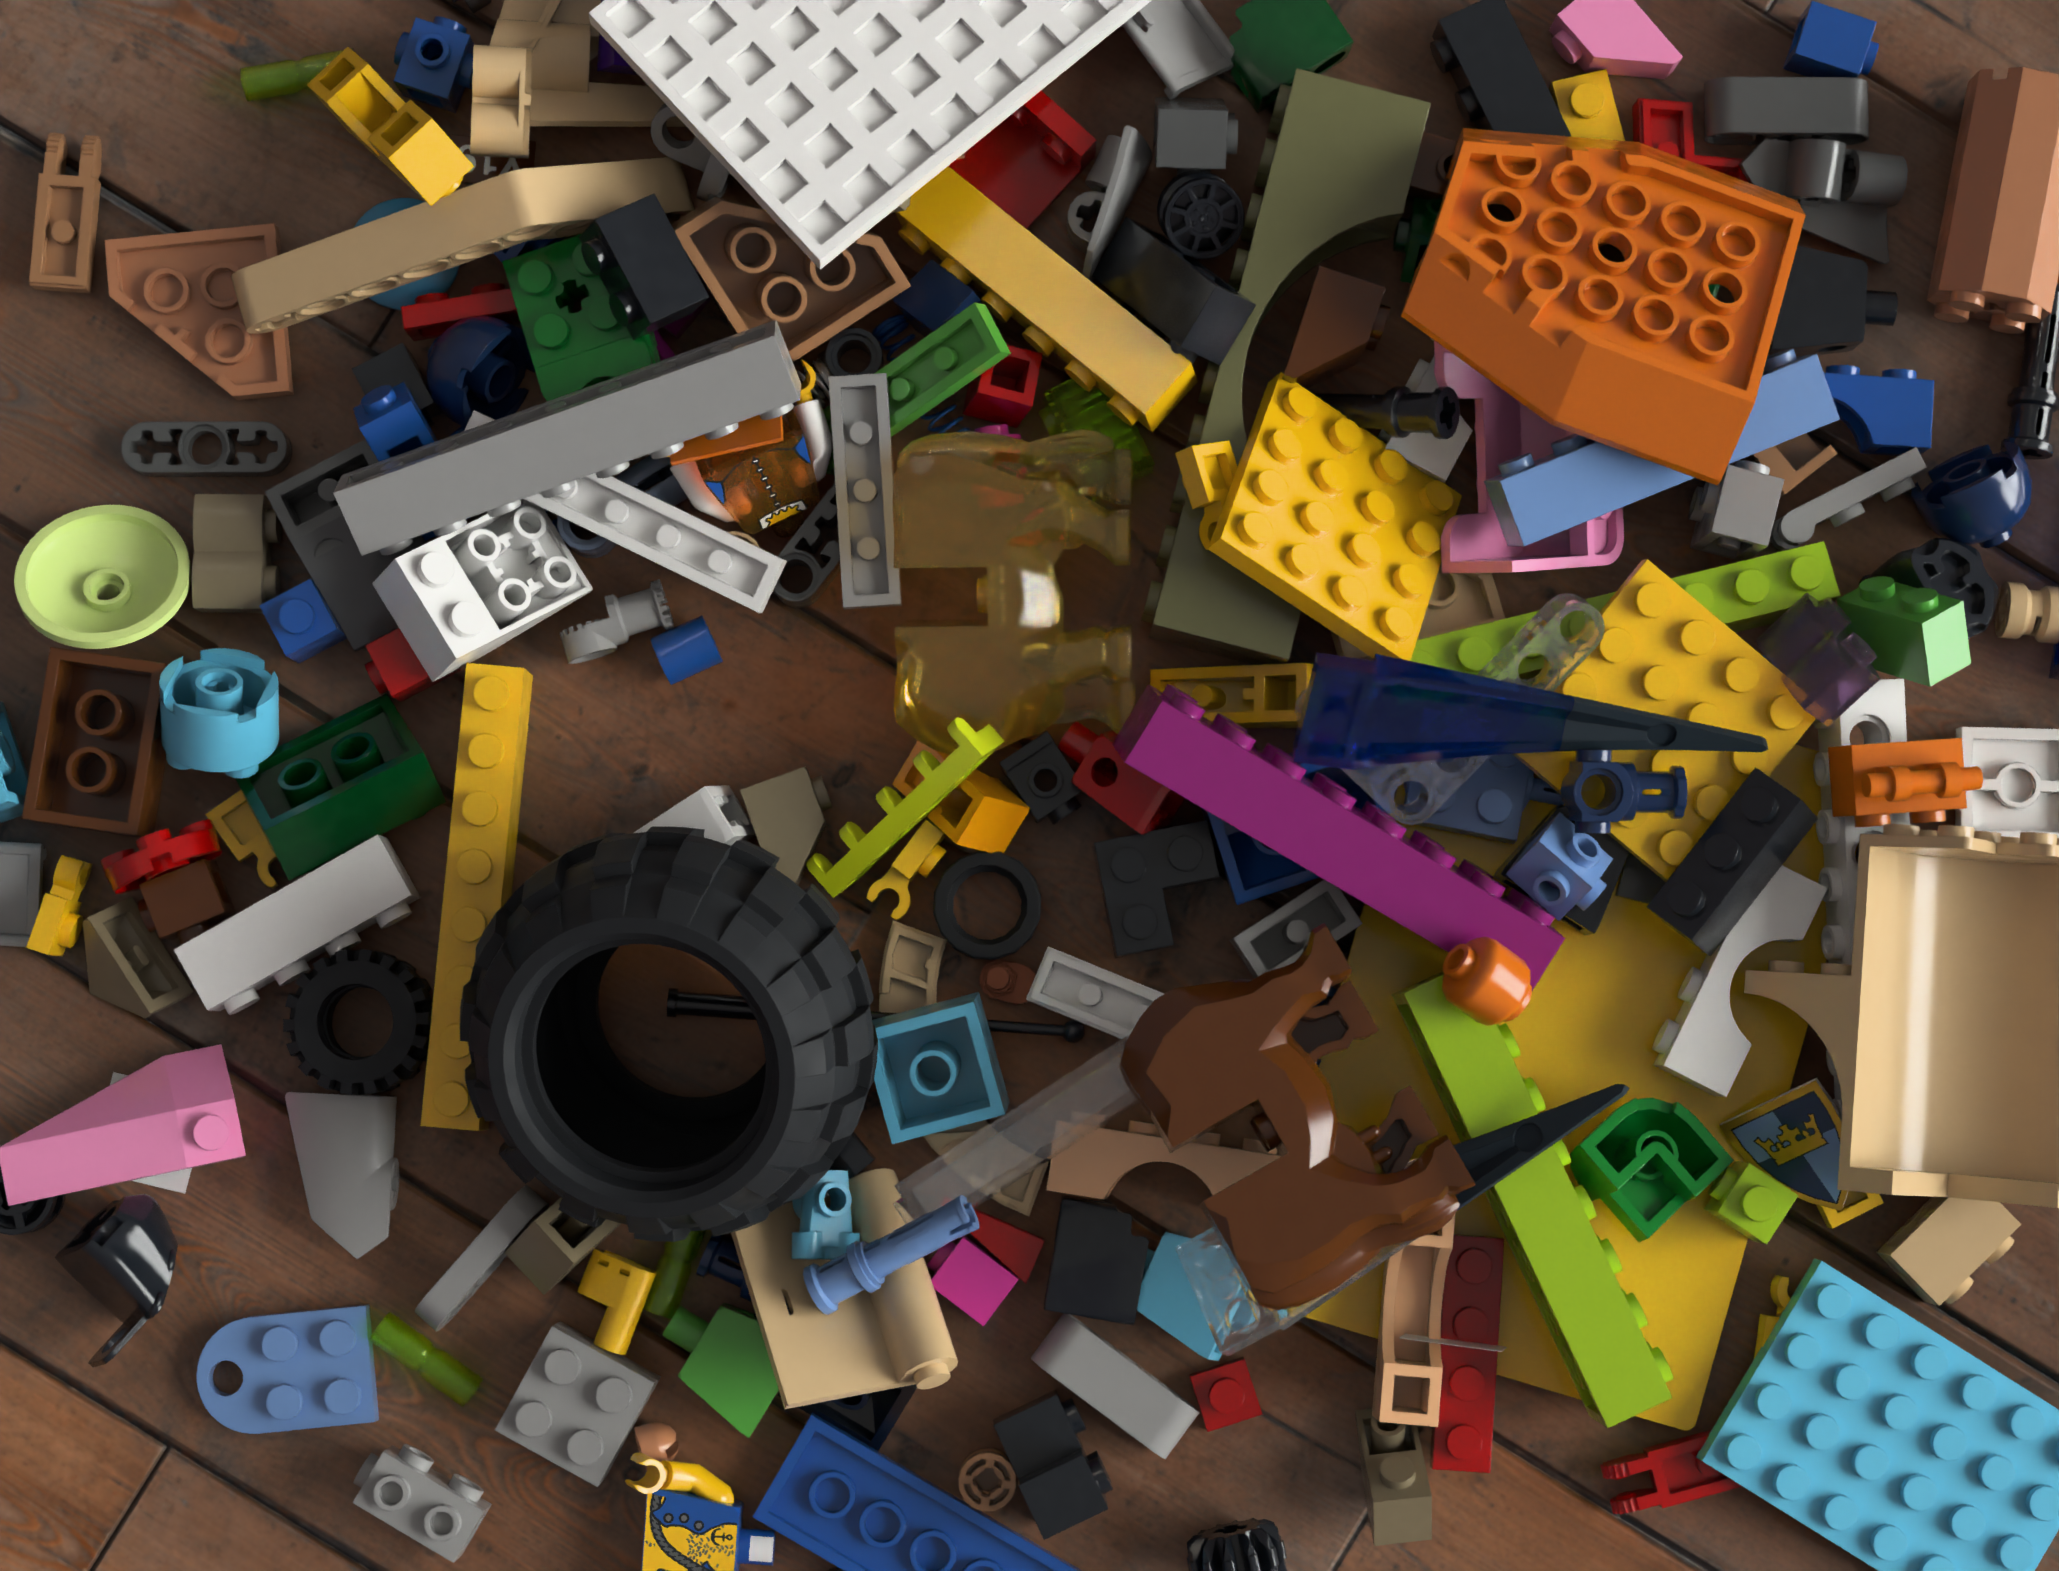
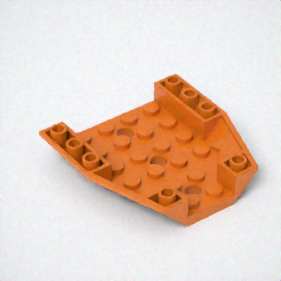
[1401,128,1806,486]

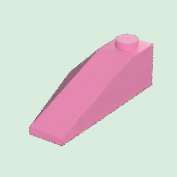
[0,1044,246,1206]

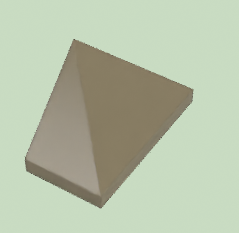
[83,897,194,1018]

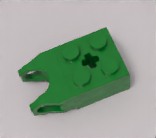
[502,234,661,401]

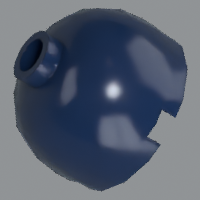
[427,315,535,428]
[1911,442,2032,548]

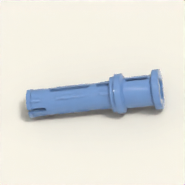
[803,1195,979,1315]

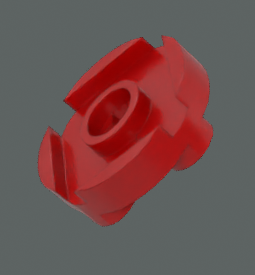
[100,819,222,894]

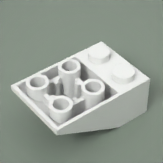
[372,499,593,682]

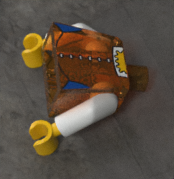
[667,359,833,537]

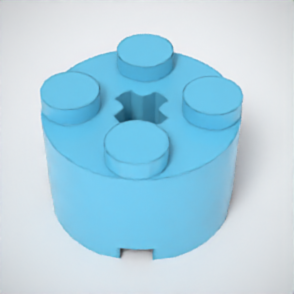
[159,648,279,779]

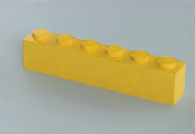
[895,166,1198,432]

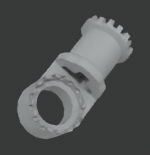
[560,579,675,664]

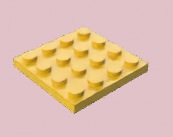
[1208,372,1462,673]
[1495,559,1824,882]

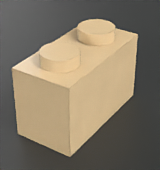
[1876,1197,2021,1306]

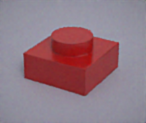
[1189,1357,1263,1432]

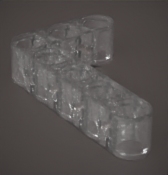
[1295,593,1605,825]

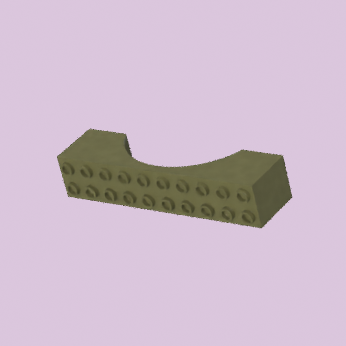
[1141,68,1431,665]

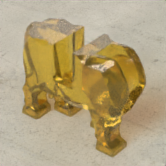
[892,429,1136,755]

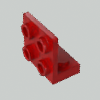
[949,90,1097,230]

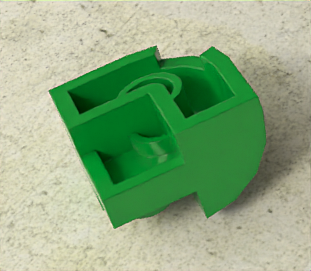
[1569,1098,1734,1242]

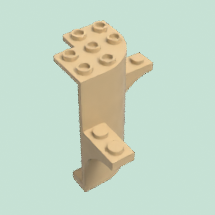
[1744,824,2059,1208]

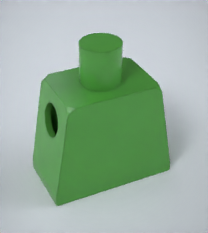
[662,1302,779,1438]

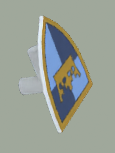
[1720,1078,1848,1211]

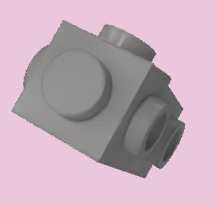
[353,1444,492,1563]

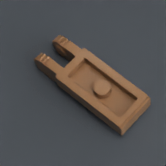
[29,133,102,294]

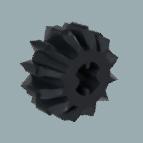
[1187,1518,1287,1571]

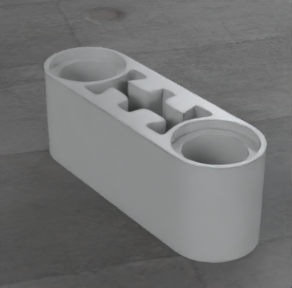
[1031,1313,1200,1459]

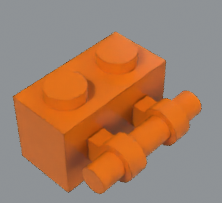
[1828,738,1983,827]

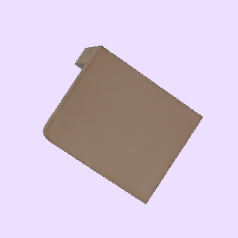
[1740,433,1838,498]

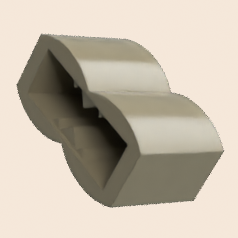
[192,494,282,613]

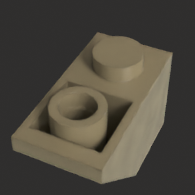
[1355,1408,1432,1546]

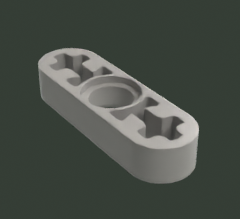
[414,1185,549,1332]

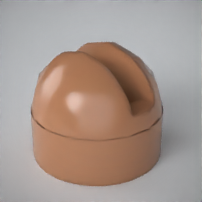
[633,1422,679,1472]

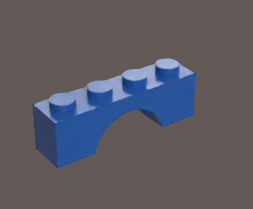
[1824,365,1934,456]

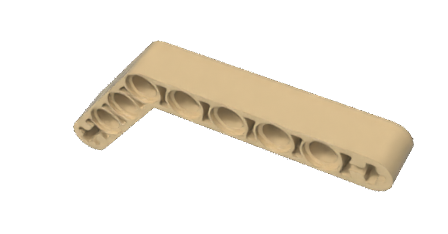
[231,157,695,334]

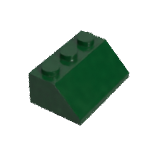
[235,693,446,881]

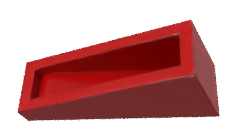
[941,1196,1045,1284]

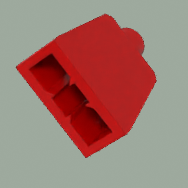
[1058,721,1186,835]

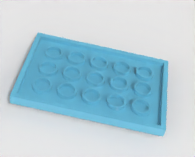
[1696,1258,2059,1571]

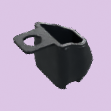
[1825,538,1999,672]
[55,1194,178,1367]

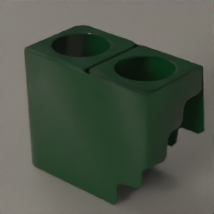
[1229,0,1354,113]

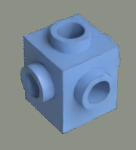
[1506,812,1613,921]

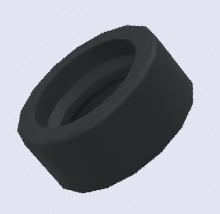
[933,851,1041,960]

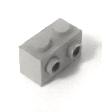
[1688,460,1785,561]

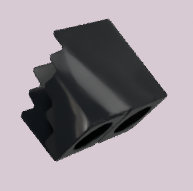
[1044,1195,1149,1326]

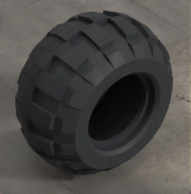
[460,826,878,1242]

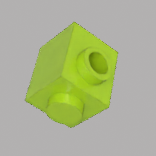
[1704,1161,1799,1245]

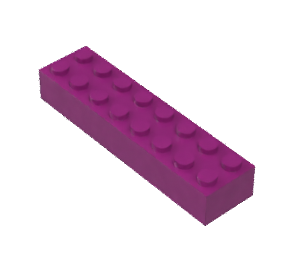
[1112,684,1565,991]

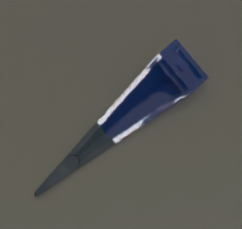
[1293,653,1768,770]

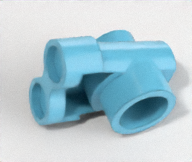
[791,1170,860,1260]

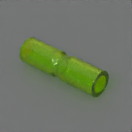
[240,48,354,102]
[643,1230,706,1319]
[369,1312,484,1408]

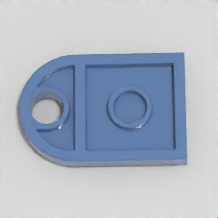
[196,1304,379,1434]

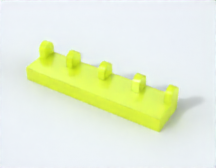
[806,717,1005,898]

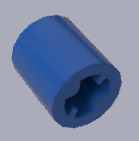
[650,615,723,685]

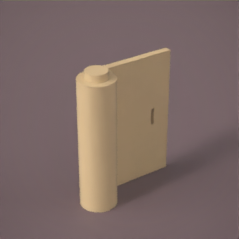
[731,1168,958,1409]

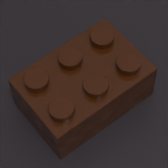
[22,647,168,838]

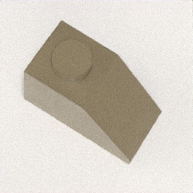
[740,767,833,886]
[505,1197,622,1295]

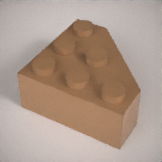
[671,197,911,362]

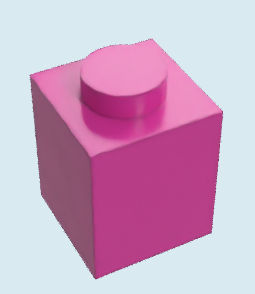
[927,1236,1019,1327]

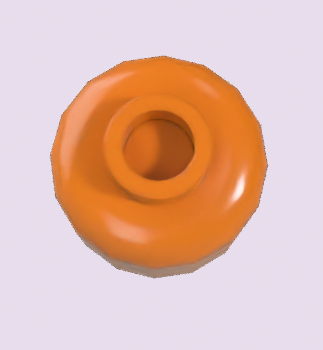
[1442,936,1532,1026]

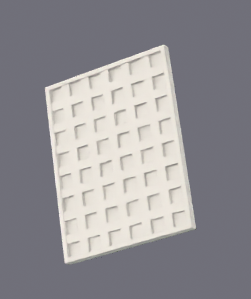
[589,0,1152,269]

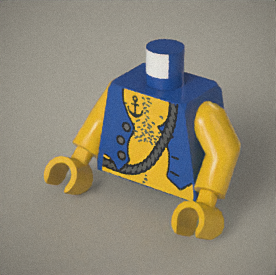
[625,1452,776,1571]

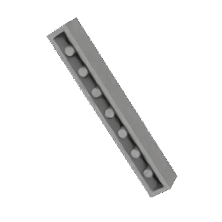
[333,320,801,556]

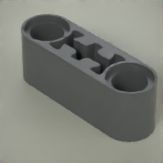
[1704,77,1869,146]
[774,483,841,608]

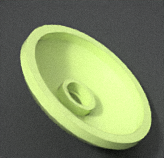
[14,505,192,649]

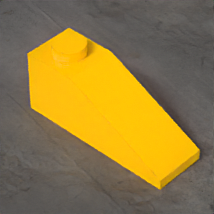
[1150,663,1335,728]

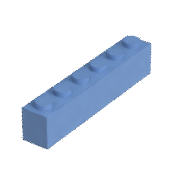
[1484,348,1840,547]

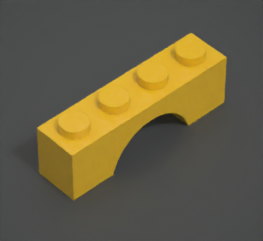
[307,47,474,206]

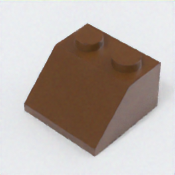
[1282,266,1391,389]

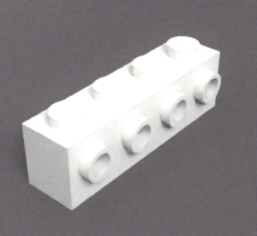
[174,834,421,1015]

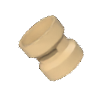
[1995,581,2059,644]

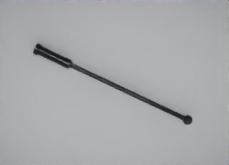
[667,988,1085,1043]

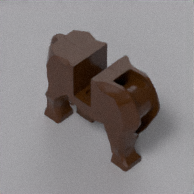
[1119,923,1475,1310]

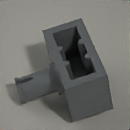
[1153,97,1238,175]

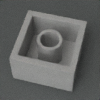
[495,1321,661,1487]

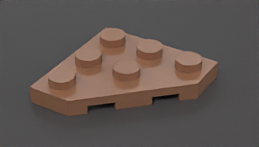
[104,223,294,401]

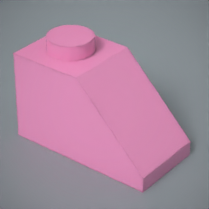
[1549,0,1683,79]

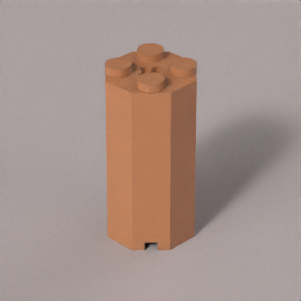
[1927,67,2059,334]

